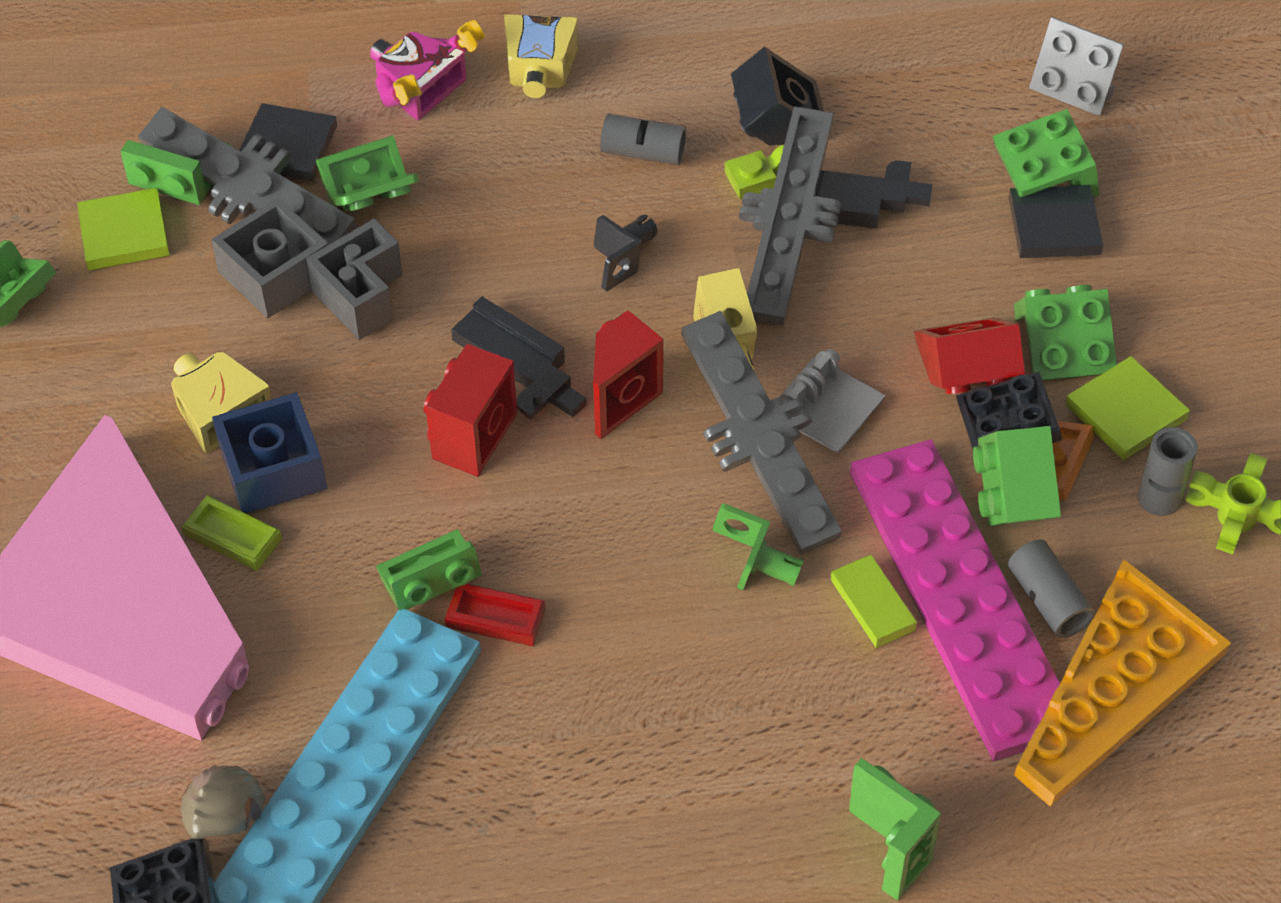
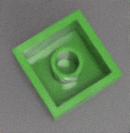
[973,426,1061,526]

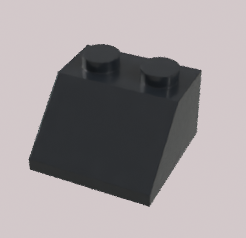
[731,46,824,146]

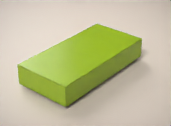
[181,495,282,571]
[831,554,917,648]

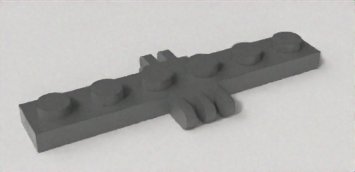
[138,106,357,244]
[739,107,841,325]
[681,311,842,555]

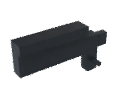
[815,160,933,229]
[451,296,587,419]

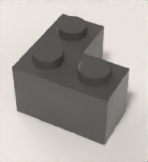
[306,219,403,340]

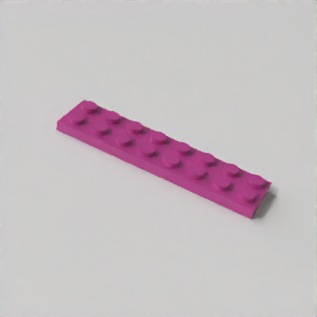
[850,439,1060,762]

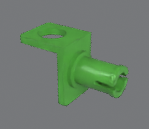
[712,503,804,590]

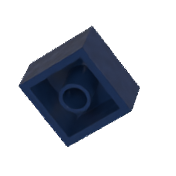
[212,392,327,513]

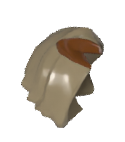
[180,765,266,839]

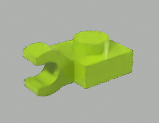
[724,145,784,200]

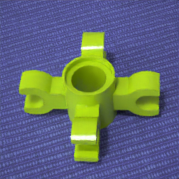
[1185,453,1281,554]

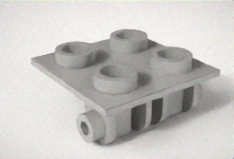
[1029,17,1124,116]
[778,349,886,454]

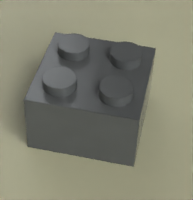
[211,198,329,318]

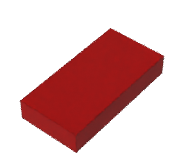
[445,584,546,646]

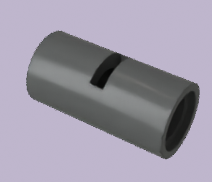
[600,113,686,165]
[1138,427,1198,516]
[1008,539,1096,638]

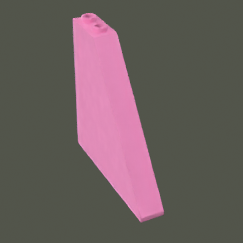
[0,415,249,740]

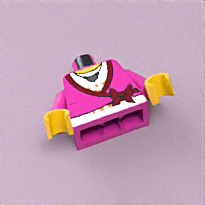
[370,20,486,121]

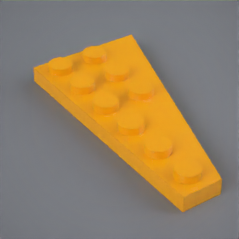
[1014,559,1231,807]

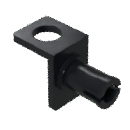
[594,214,657,291]

